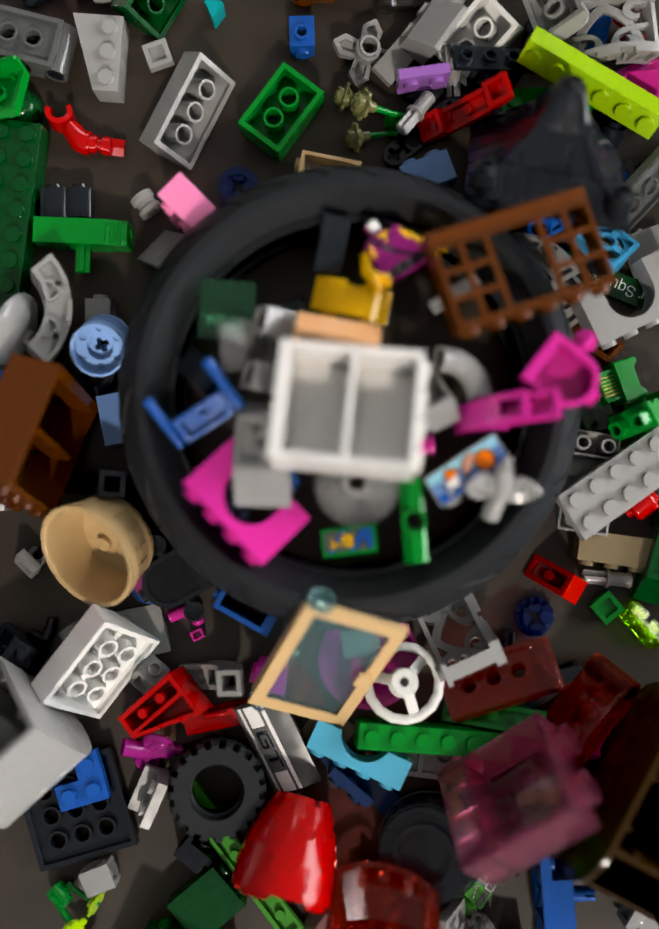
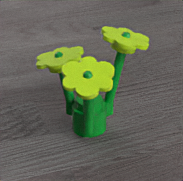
[46,880,106,929]

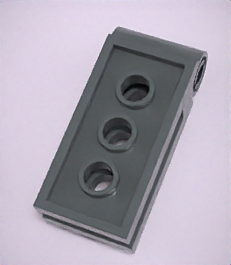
[0,4,79,83]

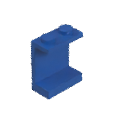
[212,587,278,637]

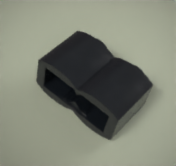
[40,183,95,218]

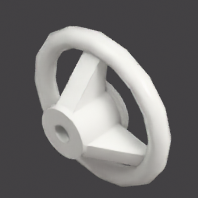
[364,641,444,725]

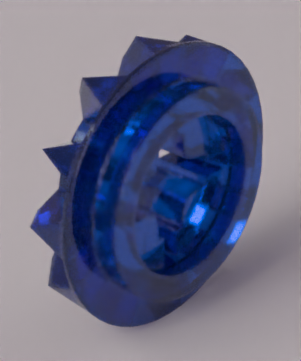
[218,166,258,202]
[514,597,555,637]

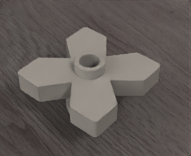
[332,19,387,89]

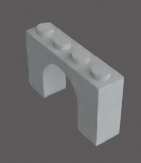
[571,250,659,351]

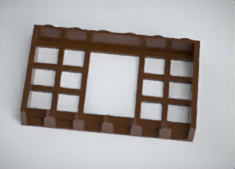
[420,186,618,340]

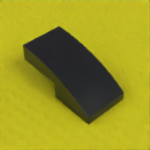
[311,212,350,276]

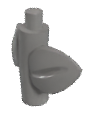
[464,455,543,522]

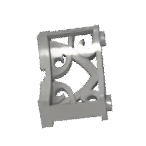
[564,0,659,65]
[412,593,508,688]

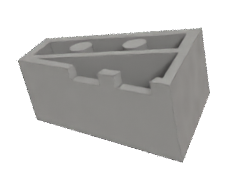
[73,13,130,103]

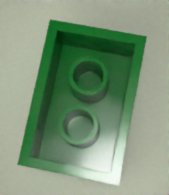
[238,62,325,162]

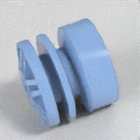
[70,314,129,377]

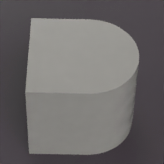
[0,656,92,829]

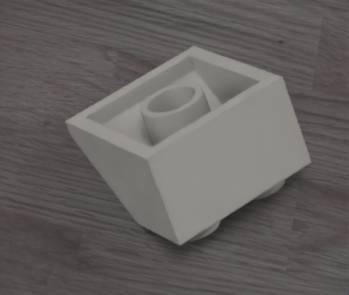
[399,0,468,66]

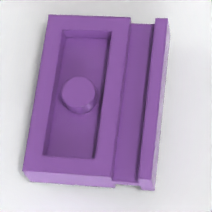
[396,62,451,95]

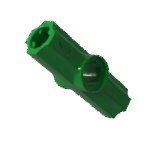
[398,478,429,564]

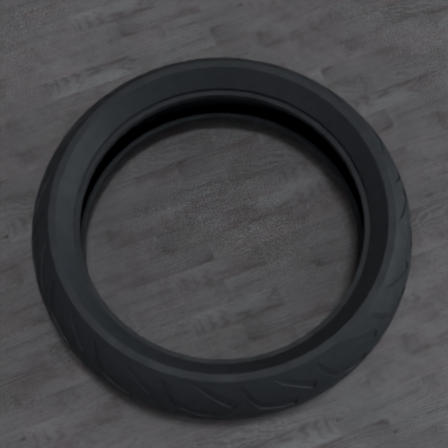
[119,166,581,629]

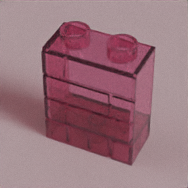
[437,712,602,887]

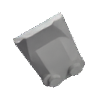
[522,0,589,41]

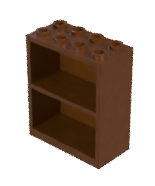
[0,353,98,519]

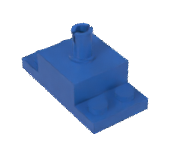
[529,835,596,929]

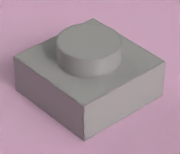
[142,37,175,73]

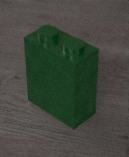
[166,857,248,929]

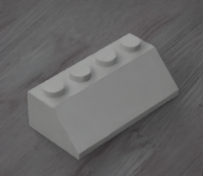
[139,51,236,170]

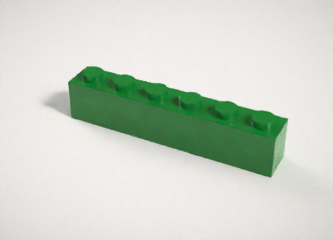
[353,716,511,760]

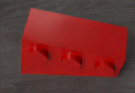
[117,666,213,739]

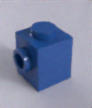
[289,15,315,60]

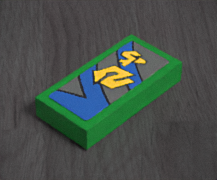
[320,523,379,559]

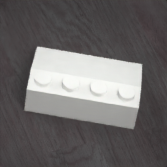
[31,604,160,719]

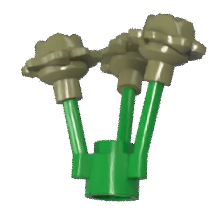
[334,81,406,154]

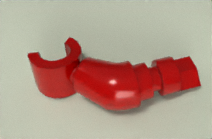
[44,104,126,157]

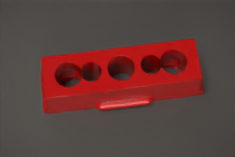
[181,698,249,736]

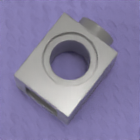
[85,294,116,322]
[78,854,121,899]

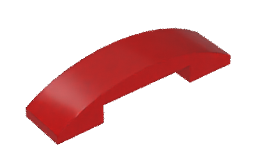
[417,71,514,144]

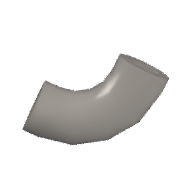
[432,345,494,403]

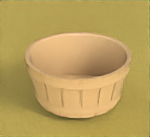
[40,495,154,607]

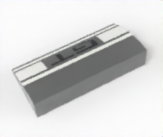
[234,691,322,792]

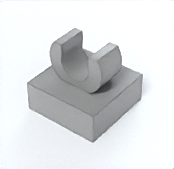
[14,546,46,580]

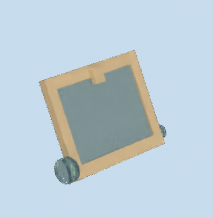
[248,587,409,726]

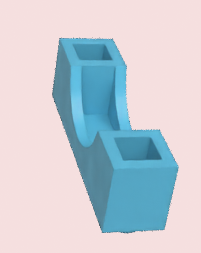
[306,720,412,791]

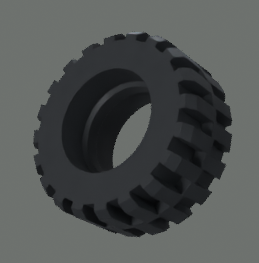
[167,735,266,842]

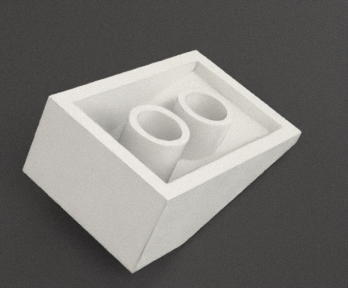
[435,0,525,87]

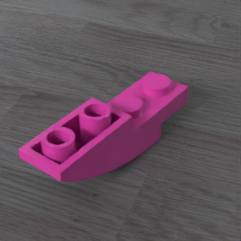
[454,388,562,437]

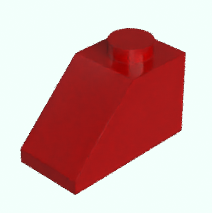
[523,553,588,605]

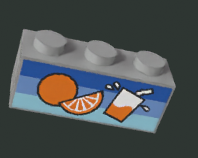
[422,432,510,509]

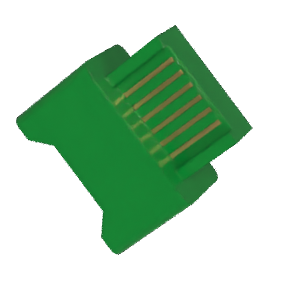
[597,355,648,406]

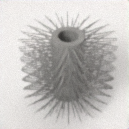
[314,473,401,527]

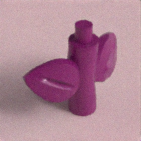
[120,734,183,772]

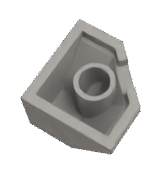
[420,365,461,432]

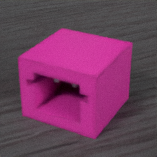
[189,626,207,642]

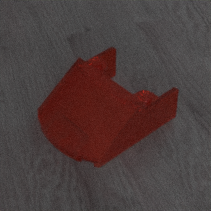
[326,861,440,929]

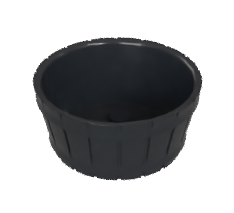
[378,787,487,906]

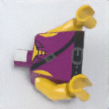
[360,219,447,294]

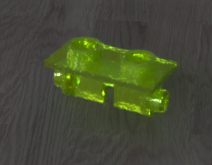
[619,599,659,649]

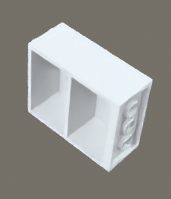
[267,338,430,482]

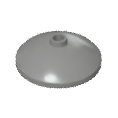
[0,292,38,365]

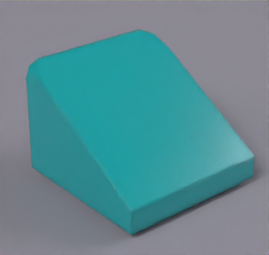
[203,0,226,29]

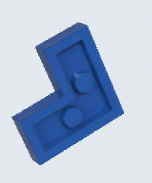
[54,746,112,812]

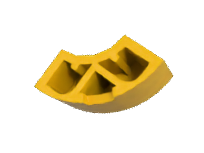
[310,276,394,326]

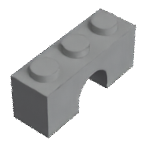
[239,305,298,395]

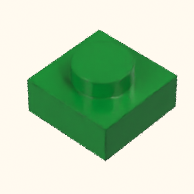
[588,589,625,625]

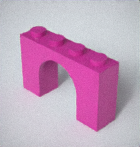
[181,436,311,566]

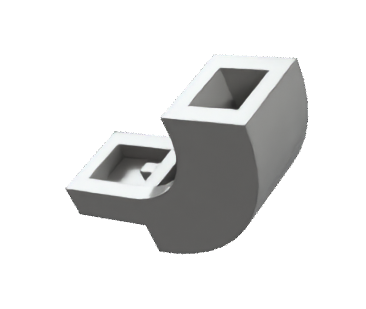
[179,660,245,697]

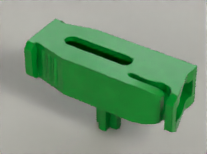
[32,216,134,274]

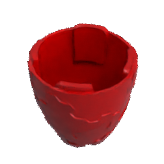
[231,790,336,914]

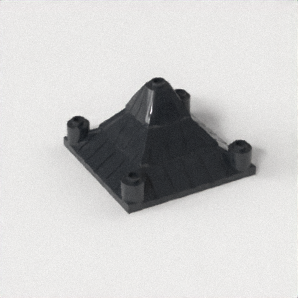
[464,75,636,232]

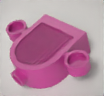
[516,330,600,409]

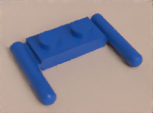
[143,357,246,450]

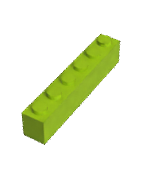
[517,25,659,140]

